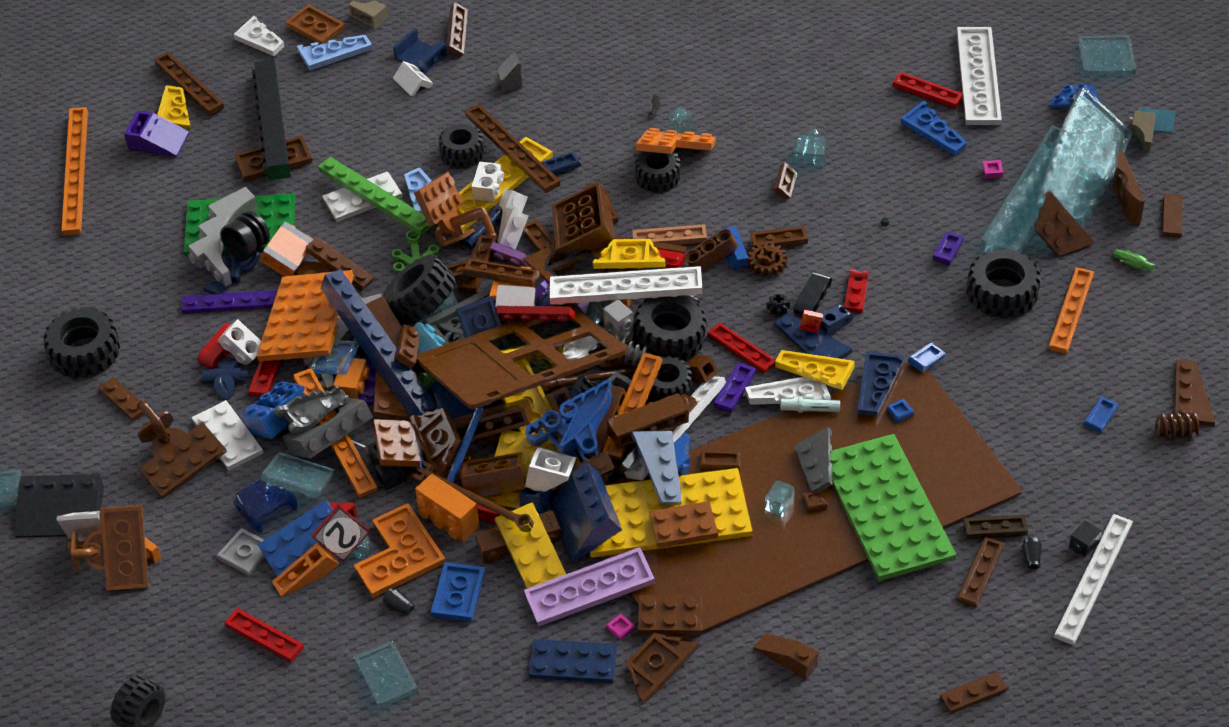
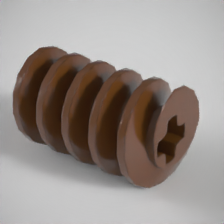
[1155,413,1199,439]

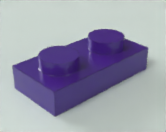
[933,231,964,266]
[534,280,550,301]

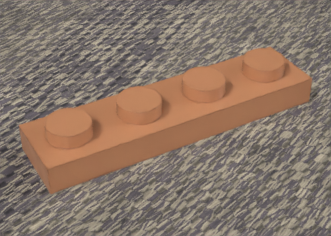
[632,224,707,245]

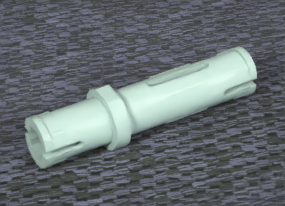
[780,397,840,413]

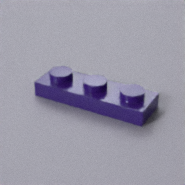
[714,362,756,413]

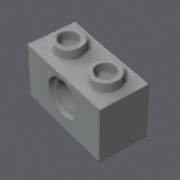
[603,300,634,343]

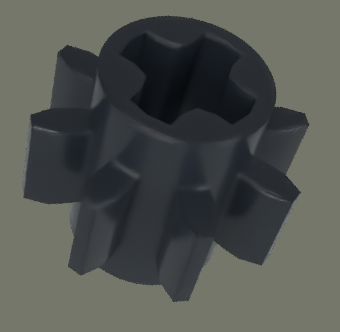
[766,294,790,317]

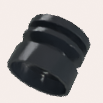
[220,211,270,259]

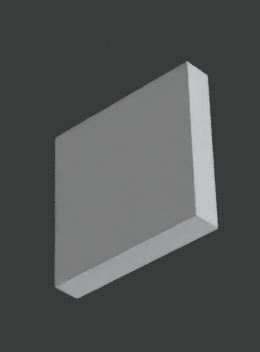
[216,528,265,576]

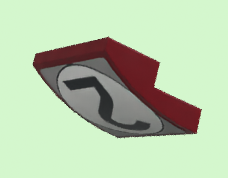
[311,505,370,562]

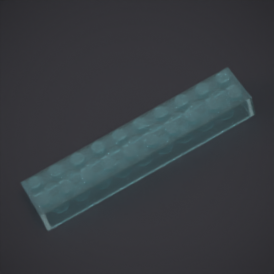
[980,126,1085,255]

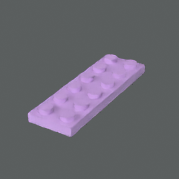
[524,547,655,627]

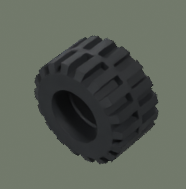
[439,123,484,169]
[635,151,680,193]
[647,356,692,403]
[110,675,166,727]

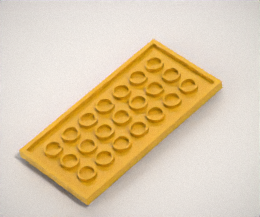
[590,468,752,558]

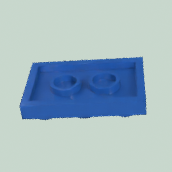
[431,562,485,622]

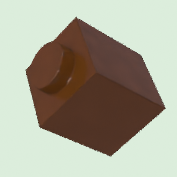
[686,355,719,383]

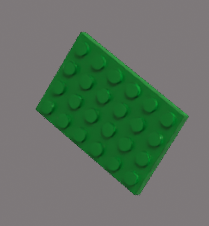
[184,193,296,256]

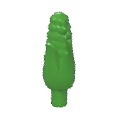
[1113,249,1155,271]

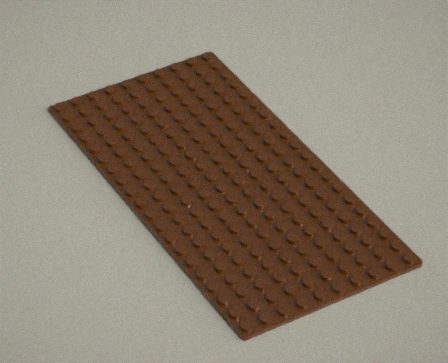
[605,362,1022,641]

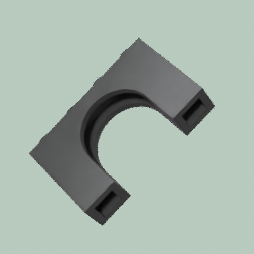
[282,398,373,459]

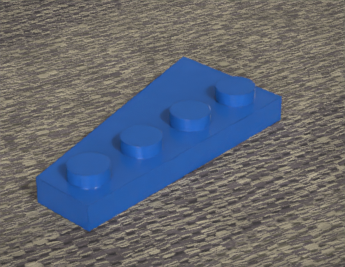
[901,100,967,156]

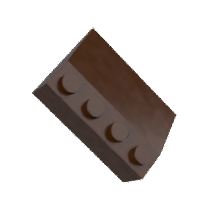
[552,182,615,252]

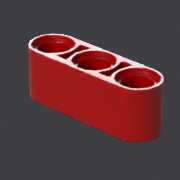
[197,323,236,369]

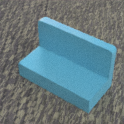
[1138,108,1176,132]

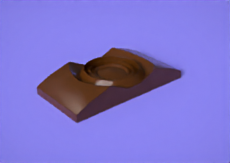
[1112,151,1145,226]

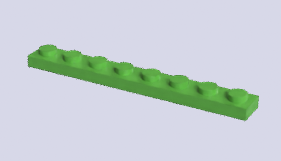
[318,157,434,235]

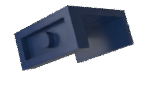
[393,28,447,74]

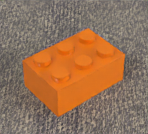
[415,474,480,542]

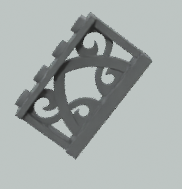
[426,287,514,345]

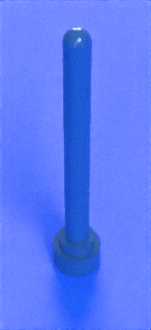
[447,407,483,483]

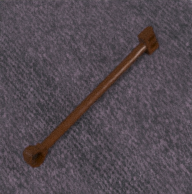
[411,461,534,532]

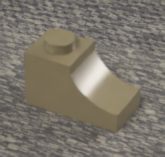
[349,0,388,28]
[1128,110,1156,152]

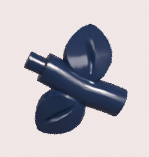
[222,251,259,284]
[202,357,250,400]

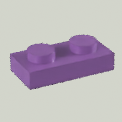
[490,242,528,267]

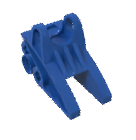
[525,379,613,461]

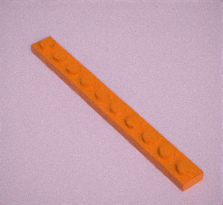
[62,107,88,236]

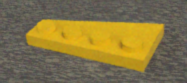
[775,350,855,390]

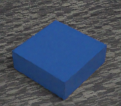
[886,399,914,423]

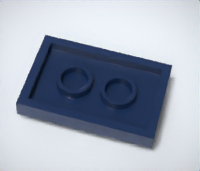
[455,296,509,351]

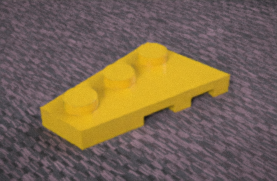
[157,86,190,130]

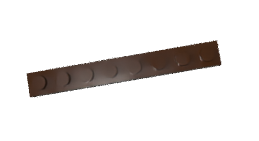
[465,104,560,193]

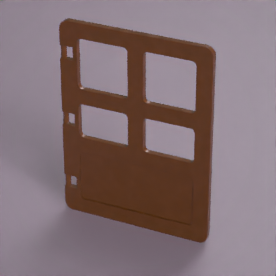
[416,304,628,409]

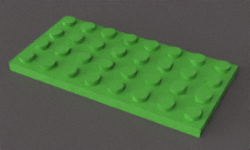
[830,434,957,581]

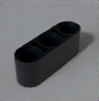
[794,272,832,315]

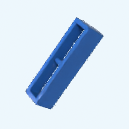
[724,226,748,270]

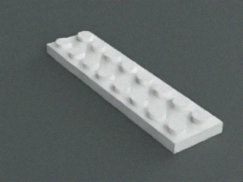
[957,27,1002,125]
[550,266,703,305]

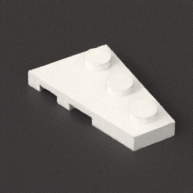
[233,16,284,56]

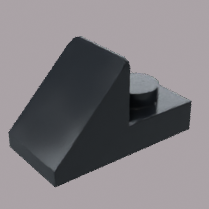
[568,374,594,398]

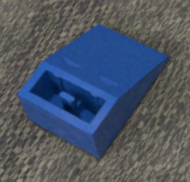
[240,381,305,439]

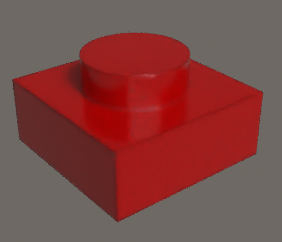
[799,310,823,333]

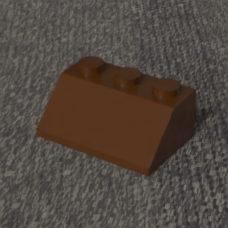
[461,452,526,497]

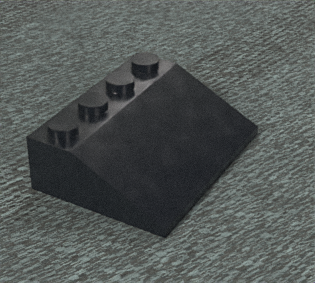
[16,474,104,537]

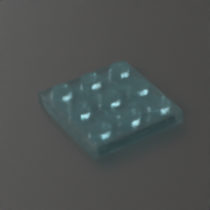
[1078,35,1136,75]
[261,452,335,498]

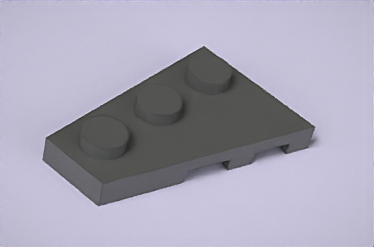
[794,427,832,494]

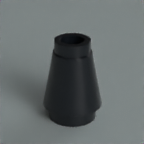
[1021,537,1042,569]
[383,588,415,615]

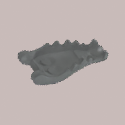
[274,385,349,434]

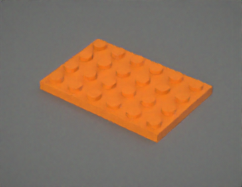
[257,270,354,362]

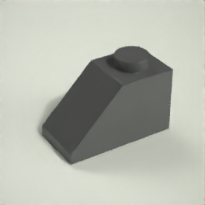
[495,52,522,93]

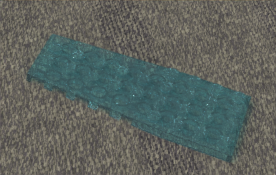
[1035,87,1133,229]

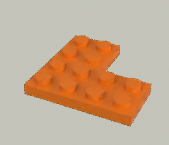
[636,128,716,154]
[354,503,446,598]

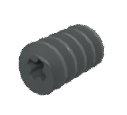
[612,335,652,368]

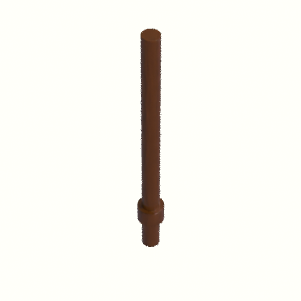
[540,367,637,389]

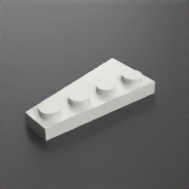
[745,377,831,405]

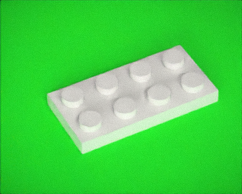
[322,172,403,222]
[192,401,263,471]

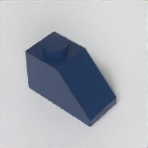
[519,487,553,515]

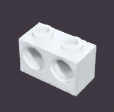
[472,162,504,202]
[217,319,261,365]

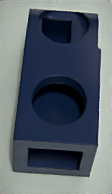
[819,305,853,336]

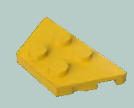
[593,239,665,269]

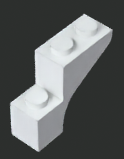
[498,189,528,250]

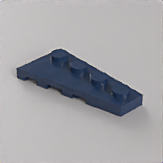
[774,313,852,359]
[857,351,905,417]

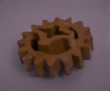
[748,242,788,277]

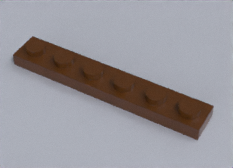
[154,52,224,116]

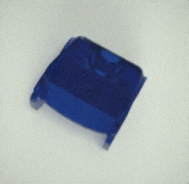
[233,474,298,533]

